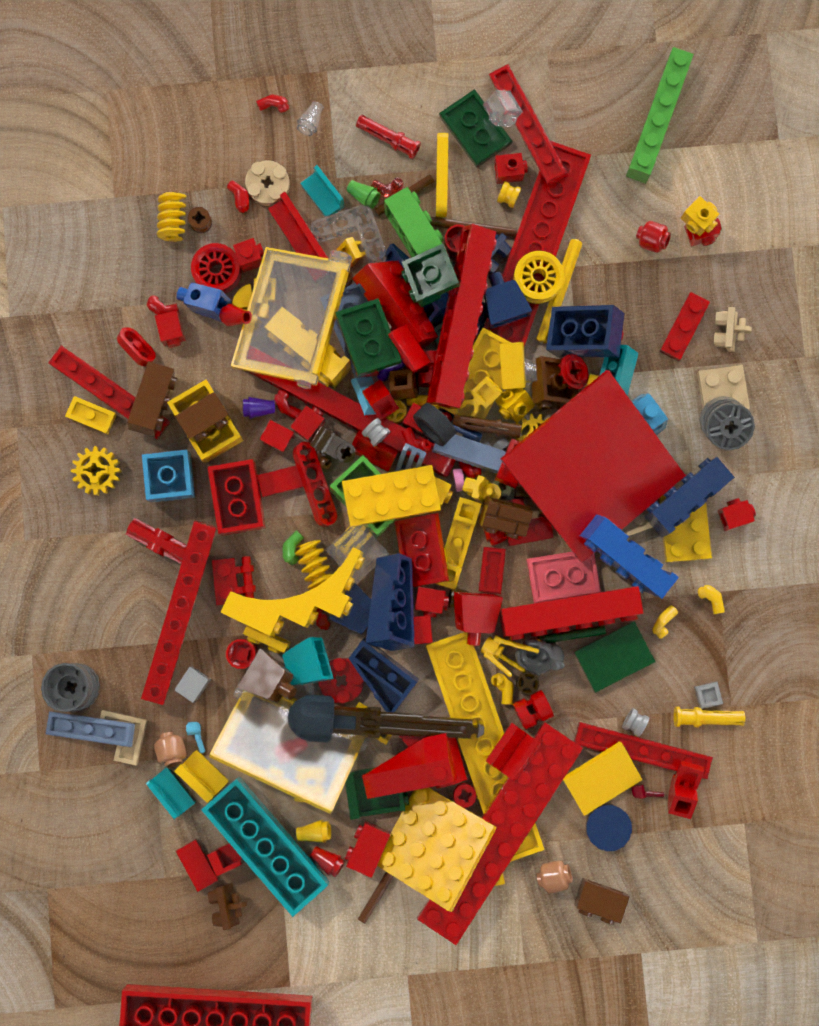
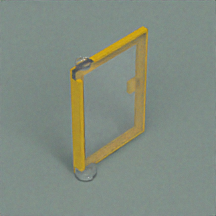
[231,247,352,389]
[209,676,369,814]

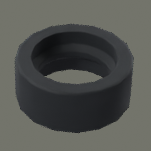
[413,403,456,446]

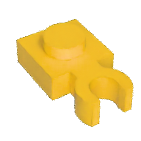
[462,376,503,416]

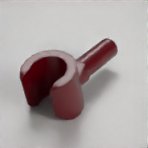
[631,784,664,799]

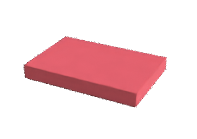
[526,552,601,604]

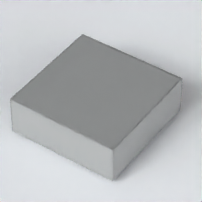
[694,682,723,709]

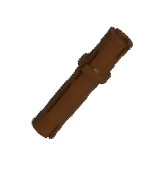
[453,414,522,439]

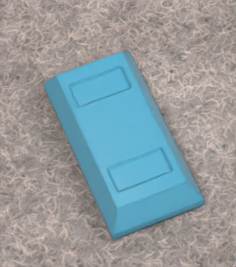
[351,377,376,415]

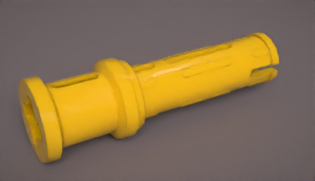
[673,706,745,728]

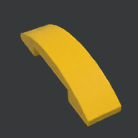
[435,497,482,590]

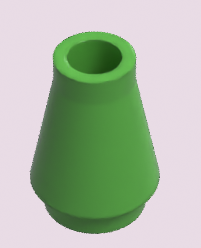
[346,180,381,209]

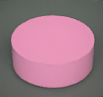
[452,468,464,492]

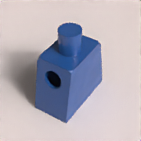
[176,282,232,322]

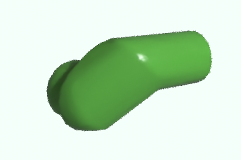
[283,530,304,565]

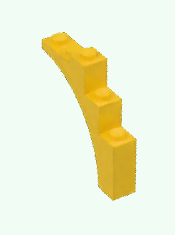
[221,547,365,637]

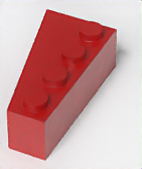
[352,260,438,349]

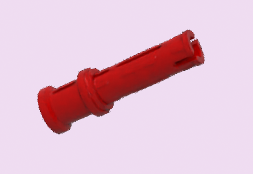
[356,114,421,160]

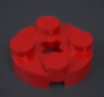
[318,658,364,703]

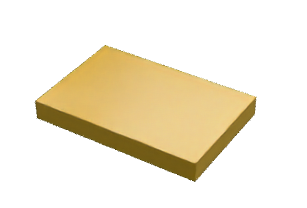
[563,742,642,816]

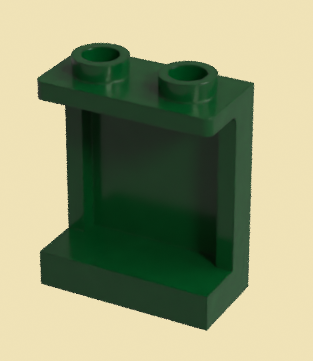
[345,767,409,820]

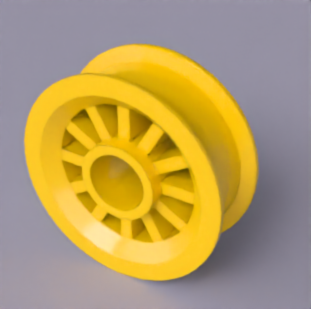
[513,251,564,304]

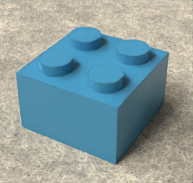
[142,450,196,503]

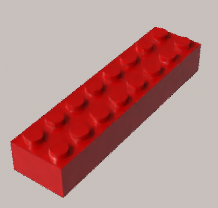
[119,984,313,1026]

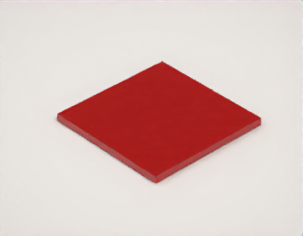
[500,370,686,563]

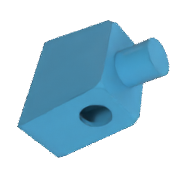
[632,393,668,435]

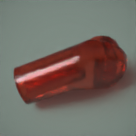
[371,178,404,197]

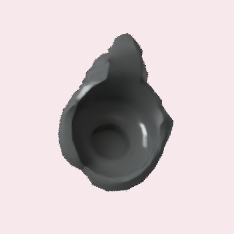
[515,639,565,676]

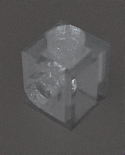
[483,90,523,127]

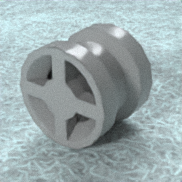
[362,418,390,447]
[622,708,649,737]

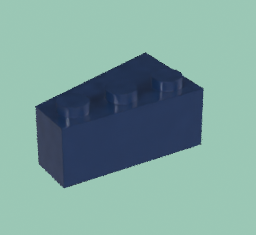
[349,637,419,712]

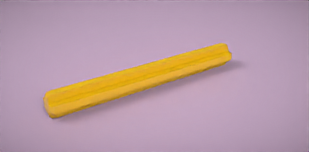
[536,239,582,344]

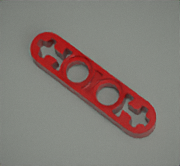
[292,442,337,527]

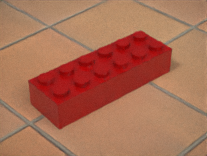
[499,586,644,641]

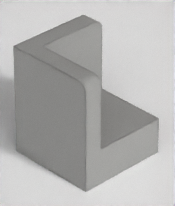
[175,667,211,703]

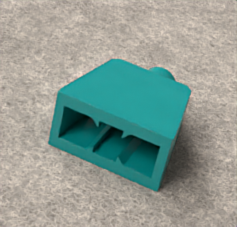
[283,637,334,685]

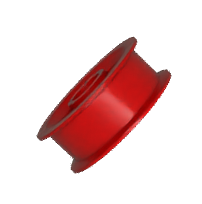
[191,243,242,294]

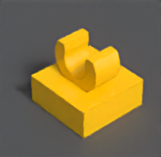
[336,237,366,267]

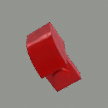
[668,761,704,819]

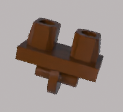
[208,882,247,930]

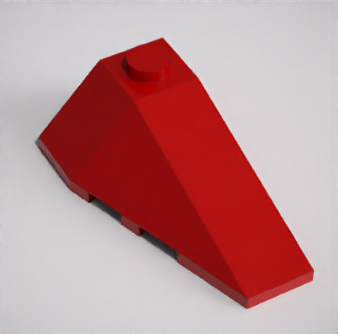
[362,733,457,799]

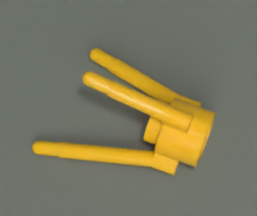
[481,635,539,677]

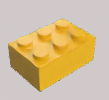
[167,379,244,464]

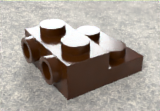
[531,356,578,411]

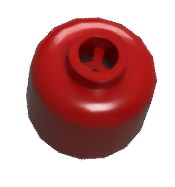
[636,221,671,253]

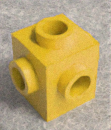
[680,196,720,236]
[495,388,535,423]

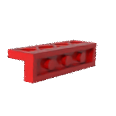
[268,192,330,284]

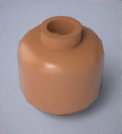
[154,732,187,768]
[537,860,573,893]

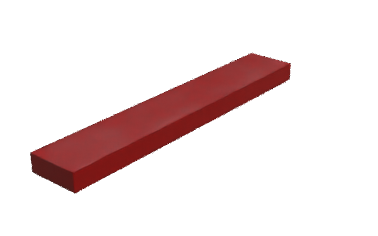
[489,64,568,186]
[48,345,171,440]
[574,722,713,780]

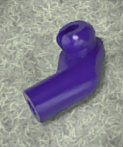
[377,361,405,381]

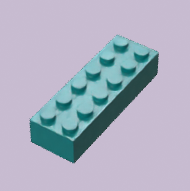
[201,776,330,917]

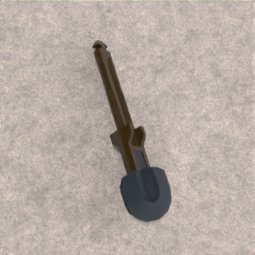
[287,695,484,743]

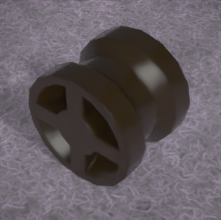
[516,672,540,695]

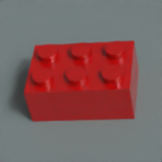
[208,459,266,536]

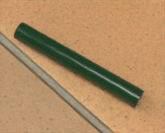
[537,625,606,643]

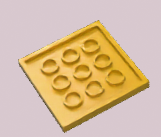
[377,788,497,912]

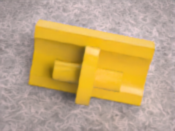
[462,475,502,505]

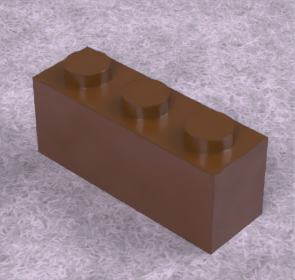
[127,361,178,437]

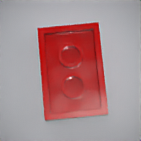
[394,513,449,587]

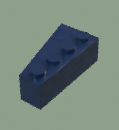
[644,457,735,537]
[366,553,415,651]

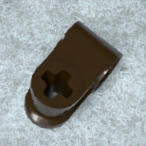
[310,426,356,463]

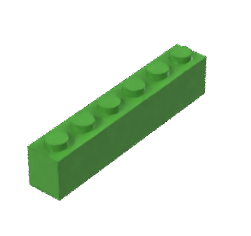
[626,47,694,184]

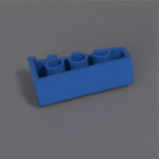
[580,514,679,599]

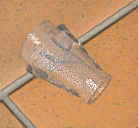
[297,101,324,136]

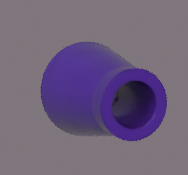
[242,397,275,419]

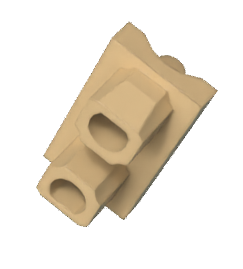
[714,307,752,352]

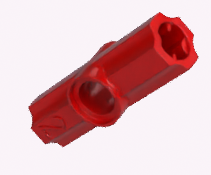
[125,518,187,564]

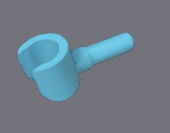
[186,722,205,753]

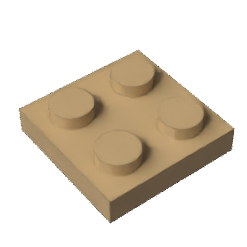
[697,365,750,410]

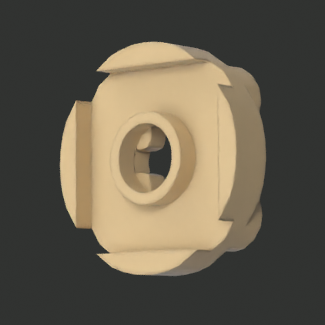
[245,160,290,206]

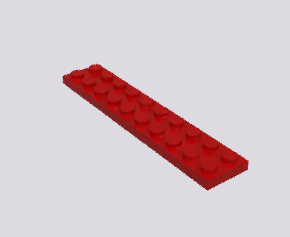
[484,141,591,346]
[417,722,583,945]

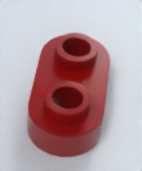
[117,327,156,367]

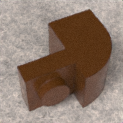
[390,366,419,401]

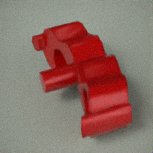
[316,608,331,630]

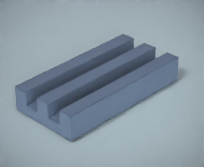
[395,444,426,472]

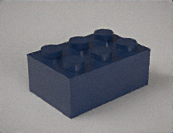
[546,305,625,358]

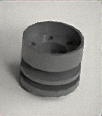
[699,396,755,450]
[41,663,100,712]

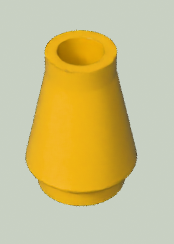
[296,819,331,843]

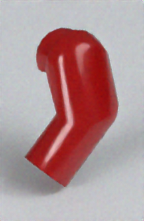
[458,461,482,479]

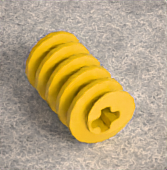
[156,192,187,242]
[295,540,333,590]

